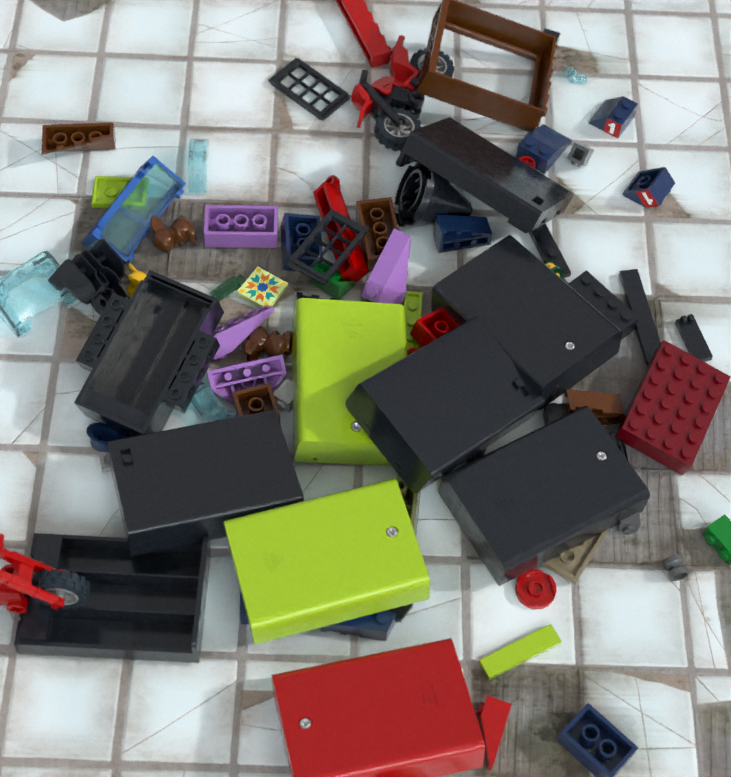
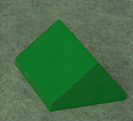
[310,263,357,300]

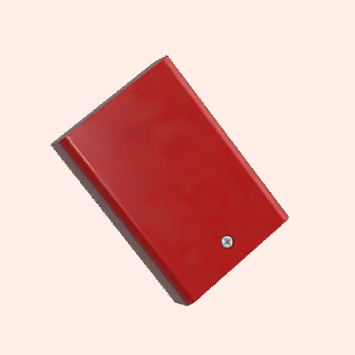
[271,638,485,777]

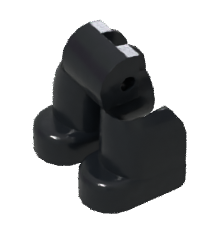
[48,239,130,315]

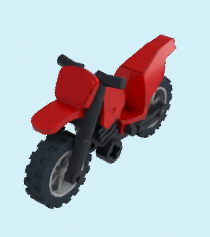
[351,35,454,152]

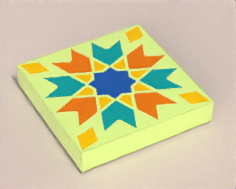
[237,267,288,308]

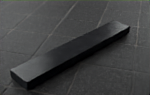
[619,269,660,366]

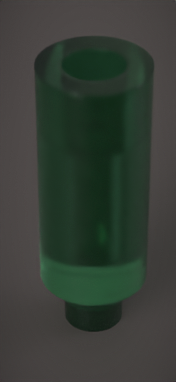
[210,274,245,302]

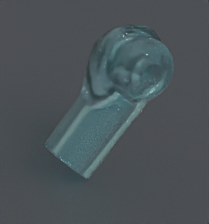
[564,67,587,84]

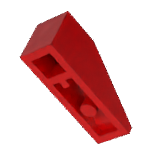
[477,696,512,770]

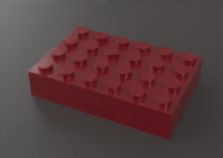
[615,340,731,475]

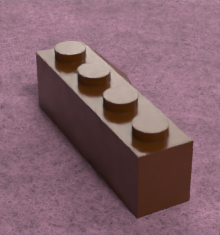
[42,122,116,155]

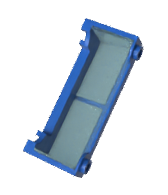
[81,156,186,264]

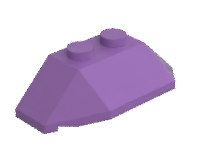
[207,355,287,404]

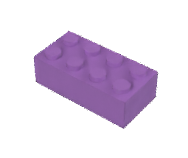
[204,205,278,248]

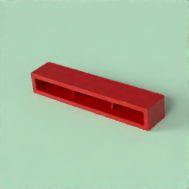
[335,0,392,68]
[313,182,369,282]

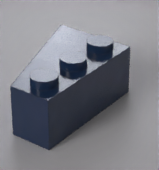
[433,215,492,253]
[321,610,396,641]

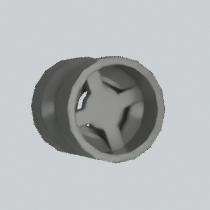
[663,554,689,581]

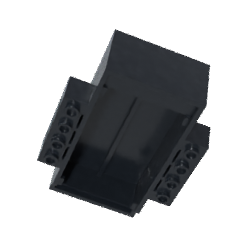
[74,270,224,437]

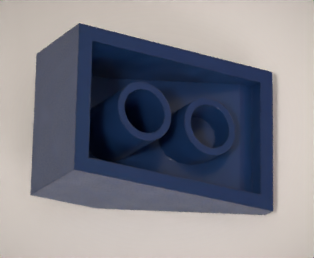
[516,124,572,174]

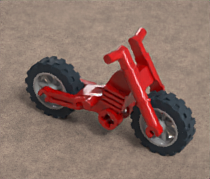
[0,534,90,614]

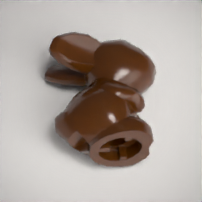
[150,215,197,253]
[244,326,292,361]

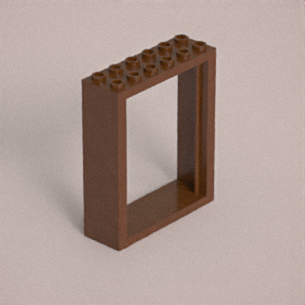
[417,0,557,132]

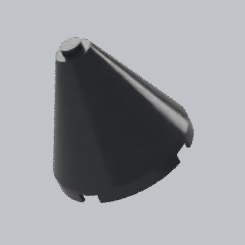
[394,160,473,229]

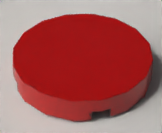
[515,569,557,610]

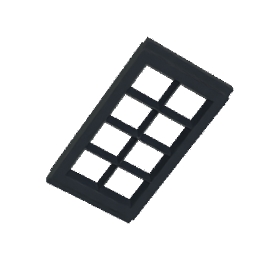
[269,58,351,121]
[287,209,369,286]

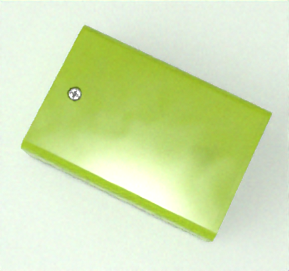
[292,298,407,466]
[224,478,430,645]

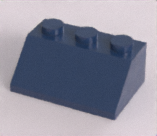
[280,213,323,271]

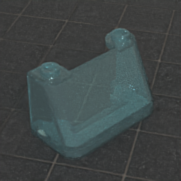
[0,251,77,337]

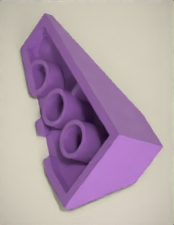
[361,228,411,305]
[212,305,275,360]

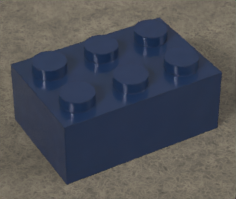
[556,703,639,777]

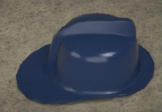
[86,423,130,452]

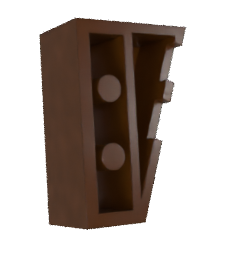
[562,389,624,425]

